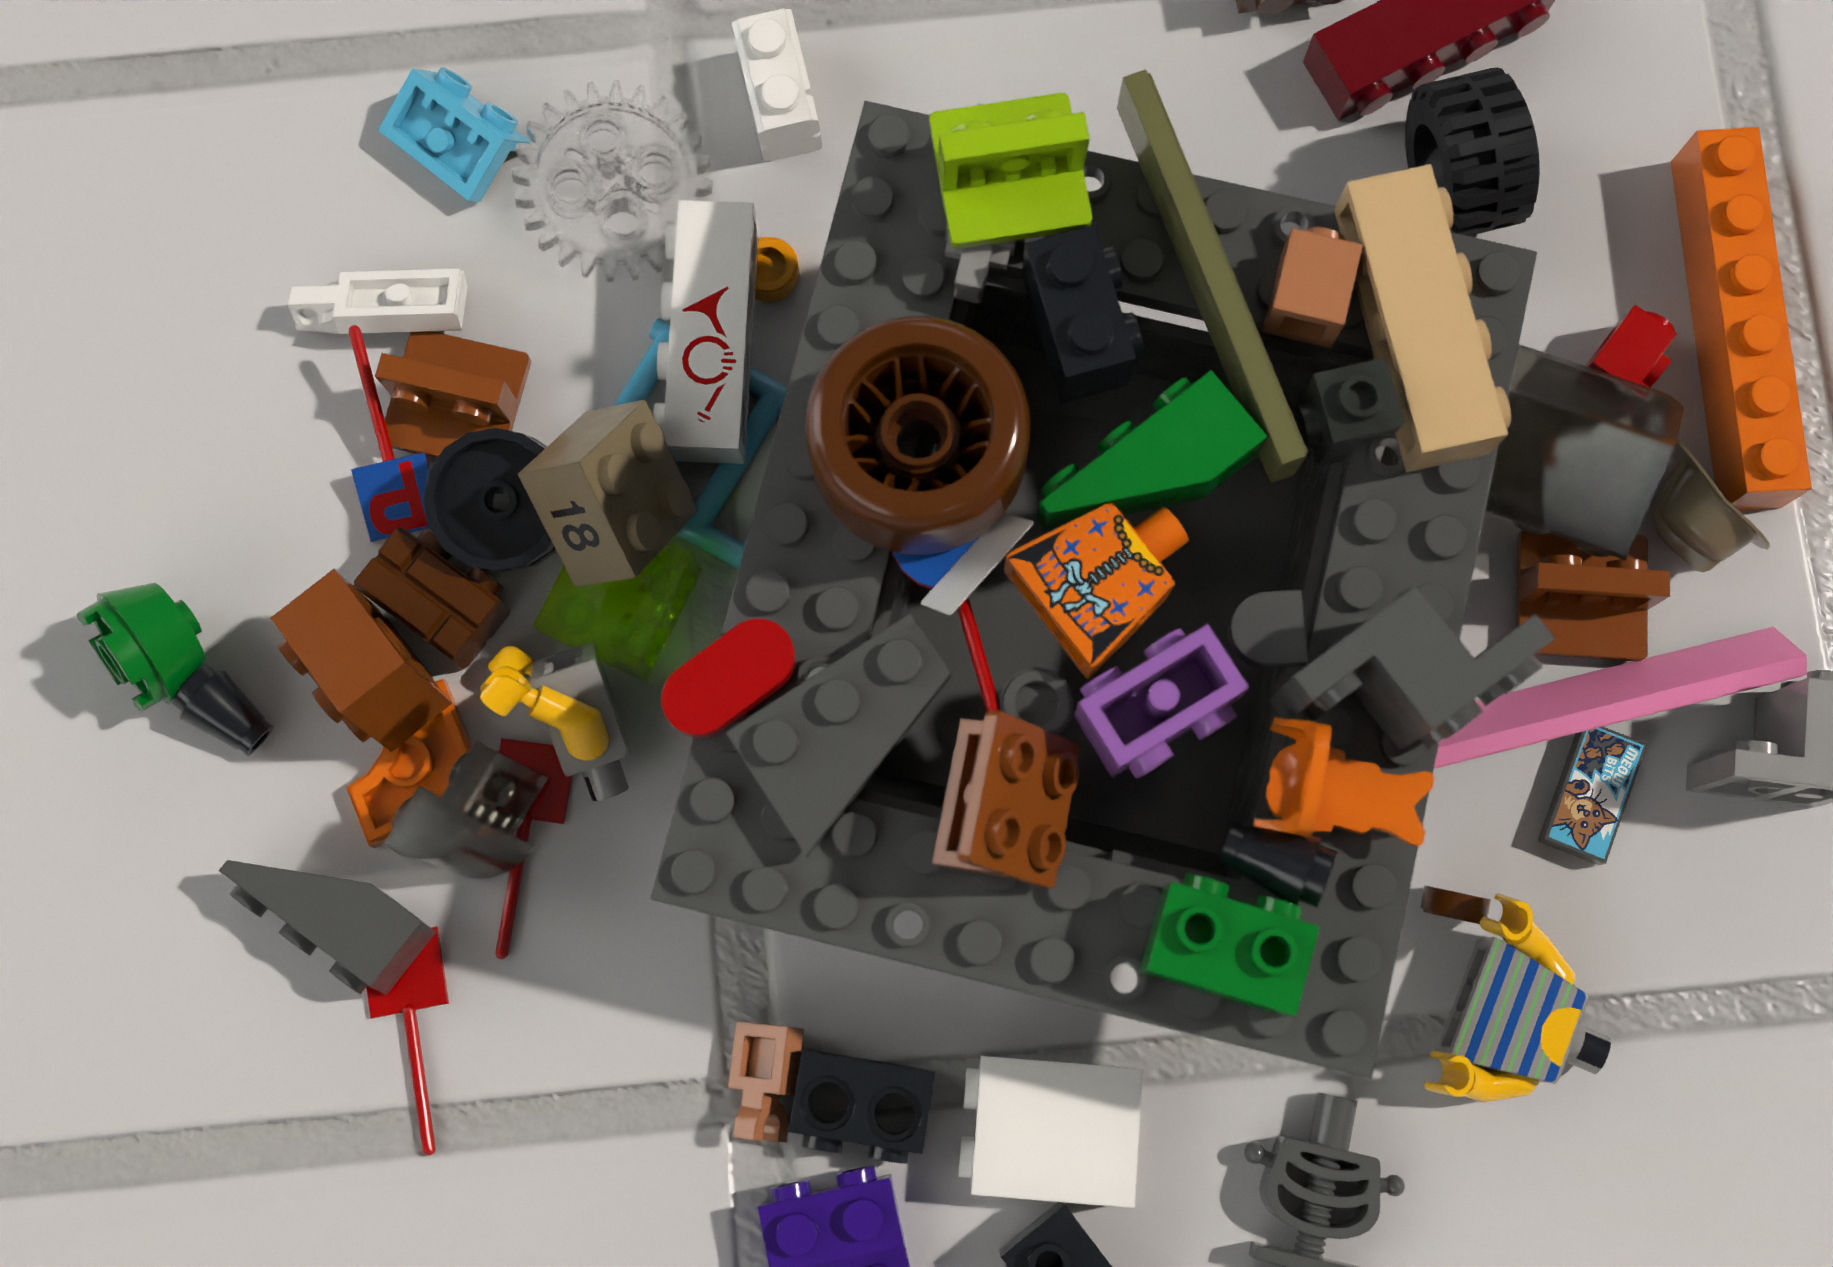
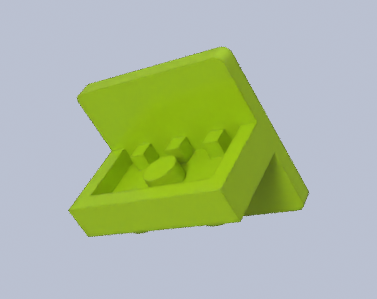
[929,93,1092,249]

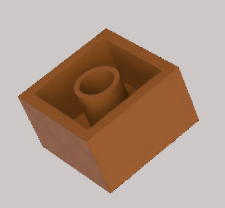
[270,569,452,752]

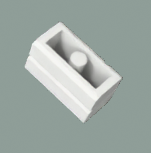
[731,8,822,161]

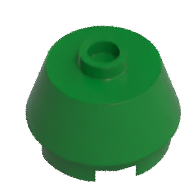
[77,583,206,712]

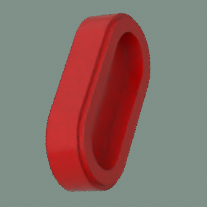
[661,618,796,738]

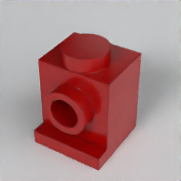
[1573,305,1677,418]

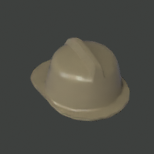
[1653,430,1770,573]

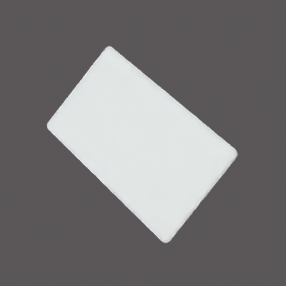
[920,513,1034,615]

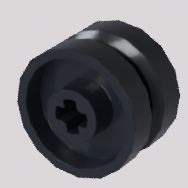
[423,428,557,571]

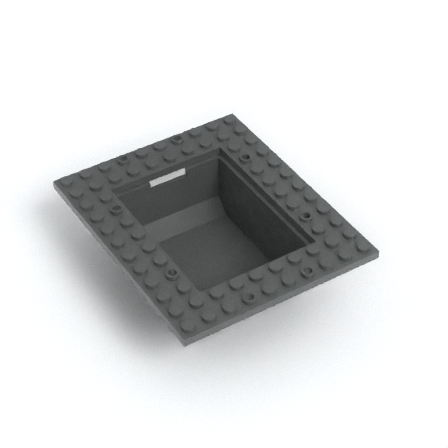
[650,101,1537,1079]

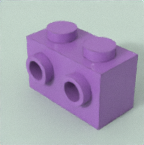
[1073,624,1249,779]

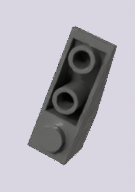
[219,860,436,995]

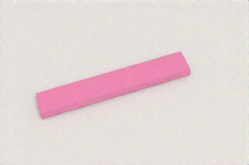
[1434,627,1807,769]

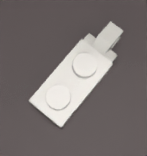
[288,268,468,334]

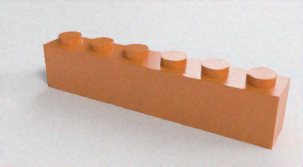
[1671,127,1812,511]

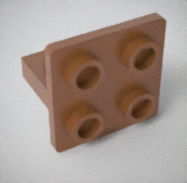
[375,331,531,458]
[1516,528,1670,661]
[932,710,1080,889]

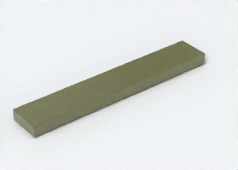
[1117,69,1308,483]

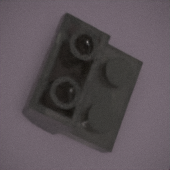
[384,740,548,879]

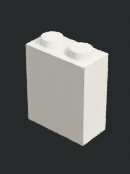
[958,1055,1143,1208]

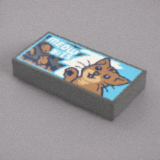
[1538,727,1647,865]

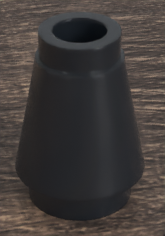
[172,665,274,756]
[1219,822,1338,908]

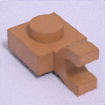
[728,1021,804,1143]

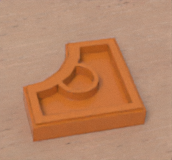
[346,679,491,848]

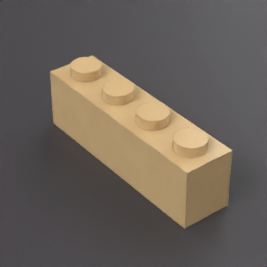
[1334,164,1511,472]

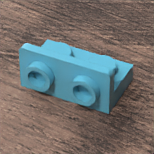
[378,67,531,202]

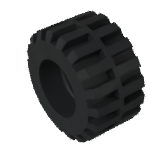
[1405,67,1540,236]

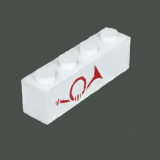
[653,200,759,464]

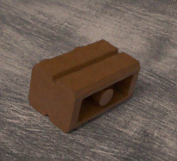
[353,526,511,669]

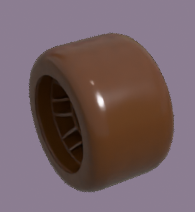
[805,316,1031,555]

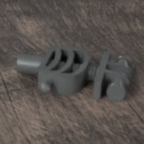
[1244,1092,1405,1267]

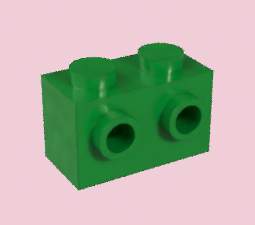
[1139,873,1320,1017]

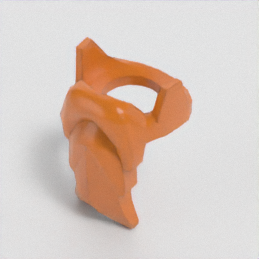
[1253,717,1434,847]

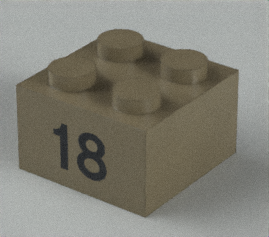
[518,399,698,587]

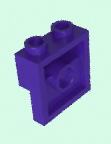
[758,1165,910,1267]

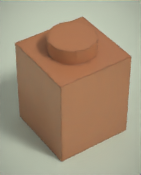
[1262,227,1363,348]

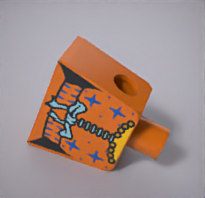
[1004,503,1188,680]

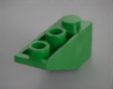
[1036,370,1268,531]

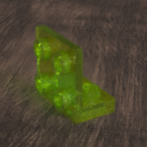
[534,543,702,682]

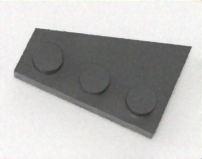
[725,613,951,858]

